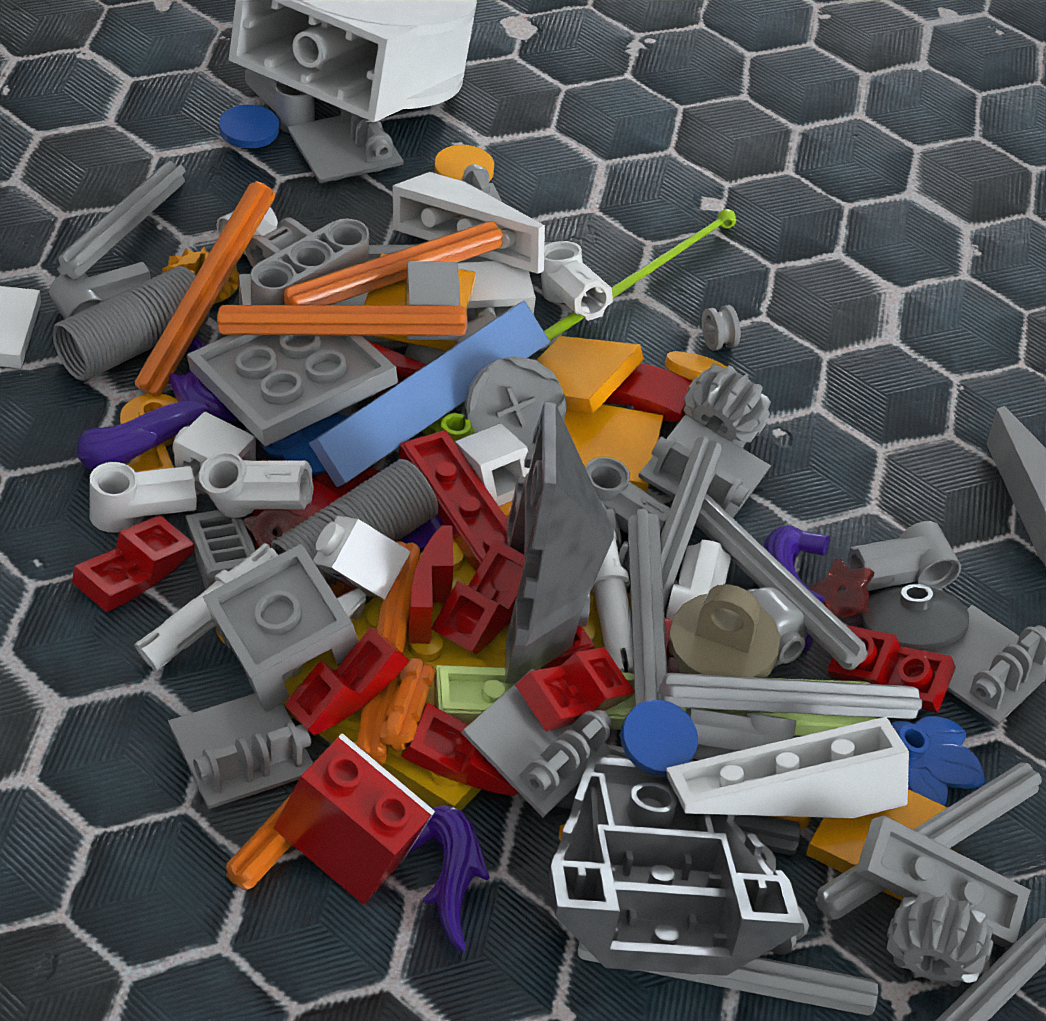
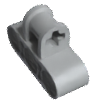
[245,218,369,305]

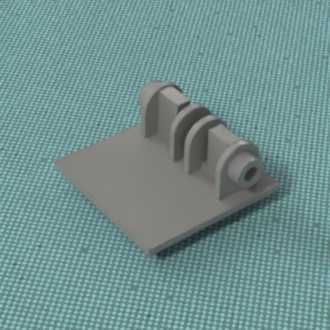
[287,108,404,183]
[638,414,771,518]
[923,605,1046,725]
[461,668,612,817]
[168,693,313,809]

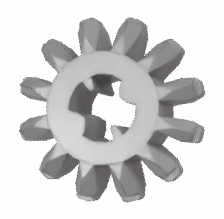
[684,364,771,448]
[887,892,993,987]

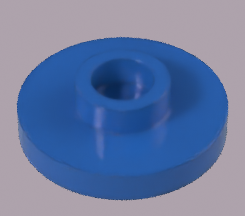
[219,105,279,148]
[620,700,698,776]

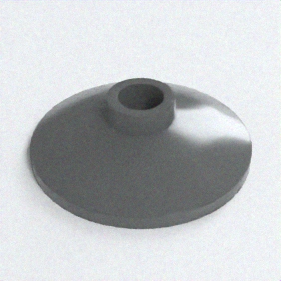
[861,584,969,650]

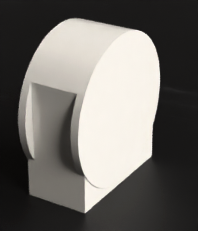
[229,0,477,122]

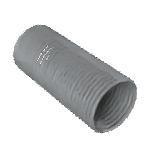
[52,266,210,381]
[271,459,438,584]

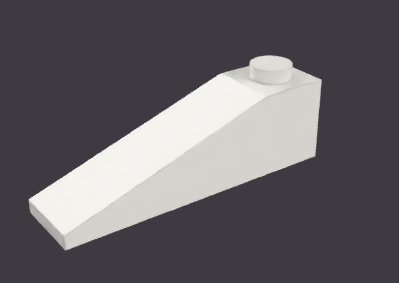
[393,172,545,274]
[667,717,909,818]

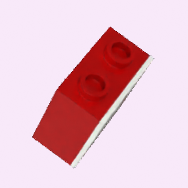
[273,734,435,905]

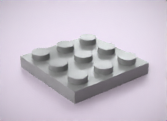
[187,335,398,446]

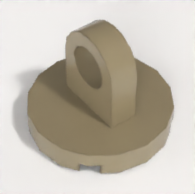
[668,584,780,678]

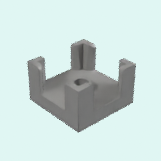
[202,543,359,711]

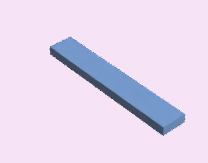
[309,300,550,487]

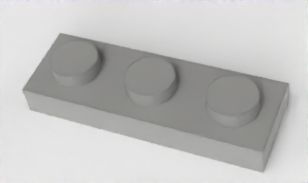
[856,815,1031,947]

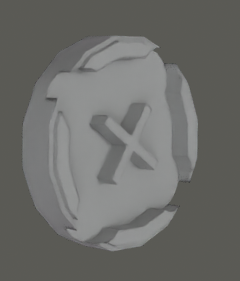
[464,356,567,453]

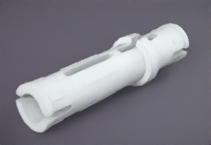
[589,531,634,673]
[135,543,278,672]

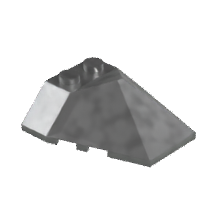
[505,402,614,683]
[549,756,803,976]

